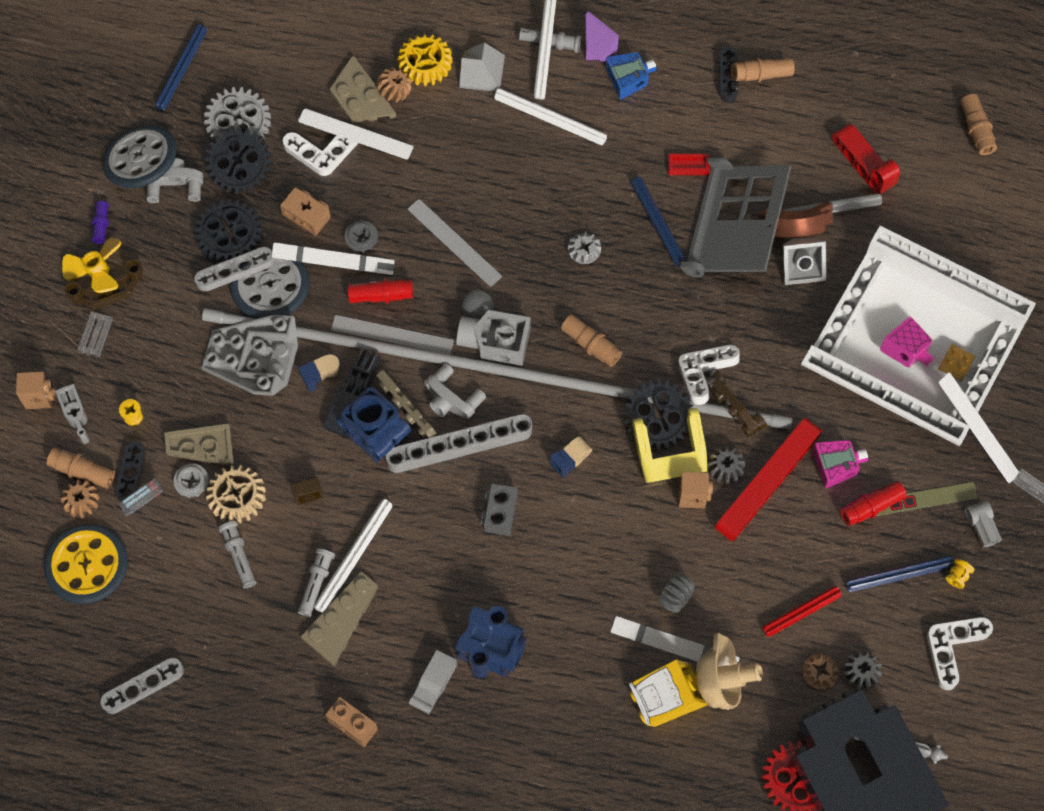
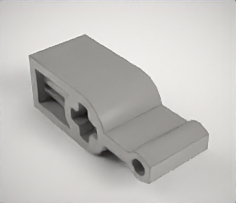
[55,384,90,444]
[409,650,457,714]

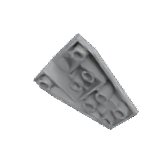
[201,315,298,396]

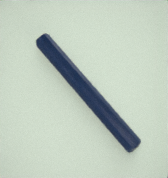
[155,24,207,110]
[631,177,685,266]
[846,555,954,592]

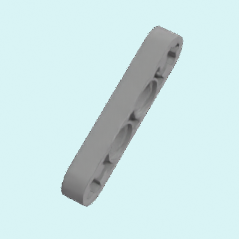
[194,247,274,291]
[100,658,184,714]

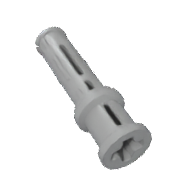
[519,27,581,53]
[218,521,257,588]
[297,548,335,617]

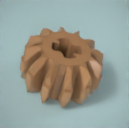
[377,67,412,103]
[61,480,100,518]

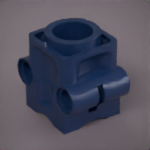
[336,388,411,463]
[456,606,527,678]

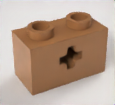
[280,187,331,236]
[16,372,55,409]
[679,472,713,509]
[326,697,378,747]

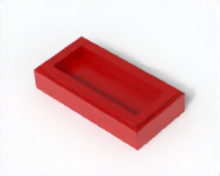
[668,153,710,175]

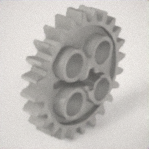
[204,87,271,152]

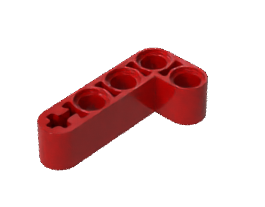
[832,123,900,194]

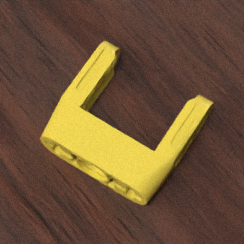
[632,408,708,483]

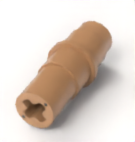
[731,58,795,82]
[960,94,997,155]
[561,314,622,367]
[47,447,115,489]

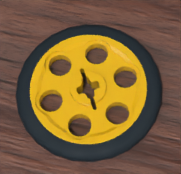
[44,524,128,604]

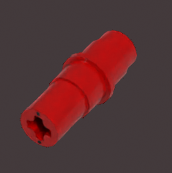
[348,278,413,304]
[840,481,907,526]

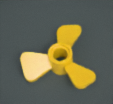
[62,238,121,293]

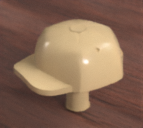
[696,633,763,710]

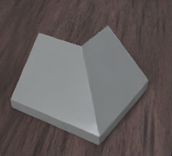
[460,42,505,92]
[783,237,826,285]

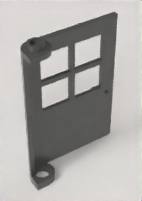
[680,157,791,277]

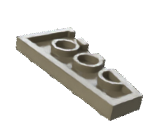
[376,370,438,439]
[301,571,378,668]

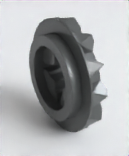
[345,221,378,253]

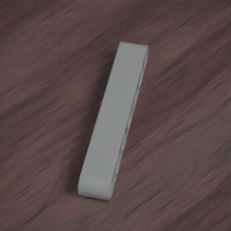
[386,414,532,473]

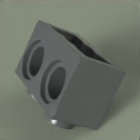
[481,484,518,536]

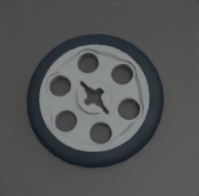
[103,125,177,188]
[230,249,310,319]

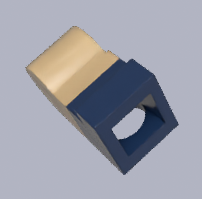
[298,354,341,392]
[550,436,592,478]

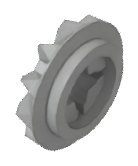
[568,232,601,264]
[174,464,209,498]

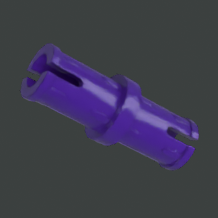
[92,201,109,244]

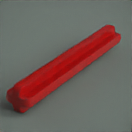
[762,586,842,637]

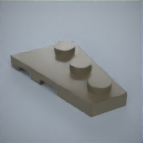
[164,424,235,467]

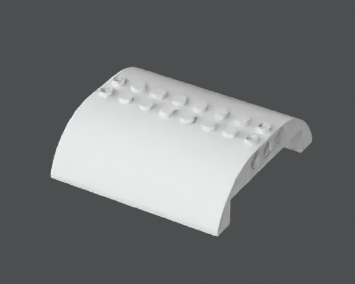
[801,226,1036,446]

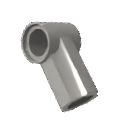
[965,501,1002,547]

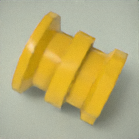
[119,399,143,426]
[945,559,974,589]

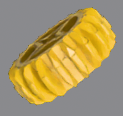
[398,33,452,87]

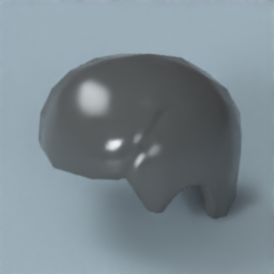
[460,290,494,319]

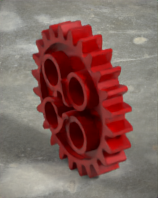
[762,740,818,811]

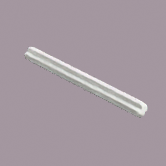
[534,0,556,100]
[495,88,607,145]
[314,499,392,613]

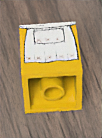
[629,660,707,727]

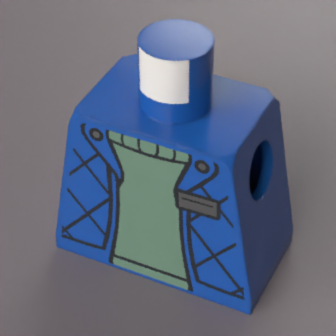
[605,52,657,100]

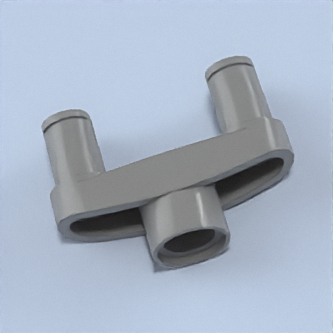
[147,158,203,203]
[424,363,486,419]

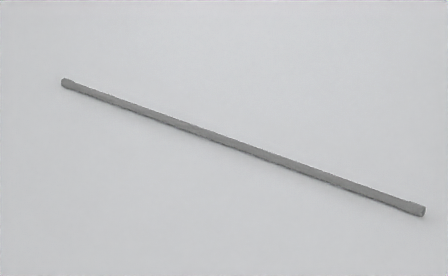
[202,308,792,430]

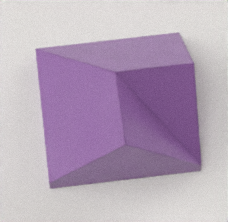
[585,11,619,62]

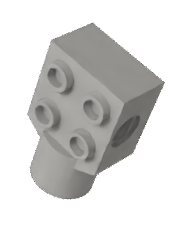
[456,310,531,366]

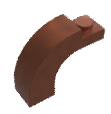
[759,201,833,238]

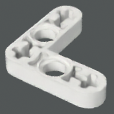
[283,132,358,176]
[679,345,740,405]
[927,618,993,690]

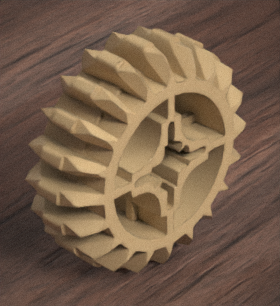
[206,465,266,524]

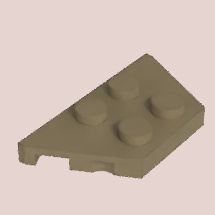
[330,56,396,123]

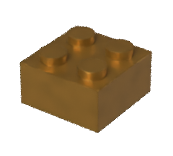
[938,344,976,382]

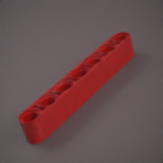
[714,418,823,542]

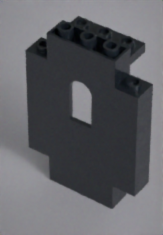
[791,689,949,811]

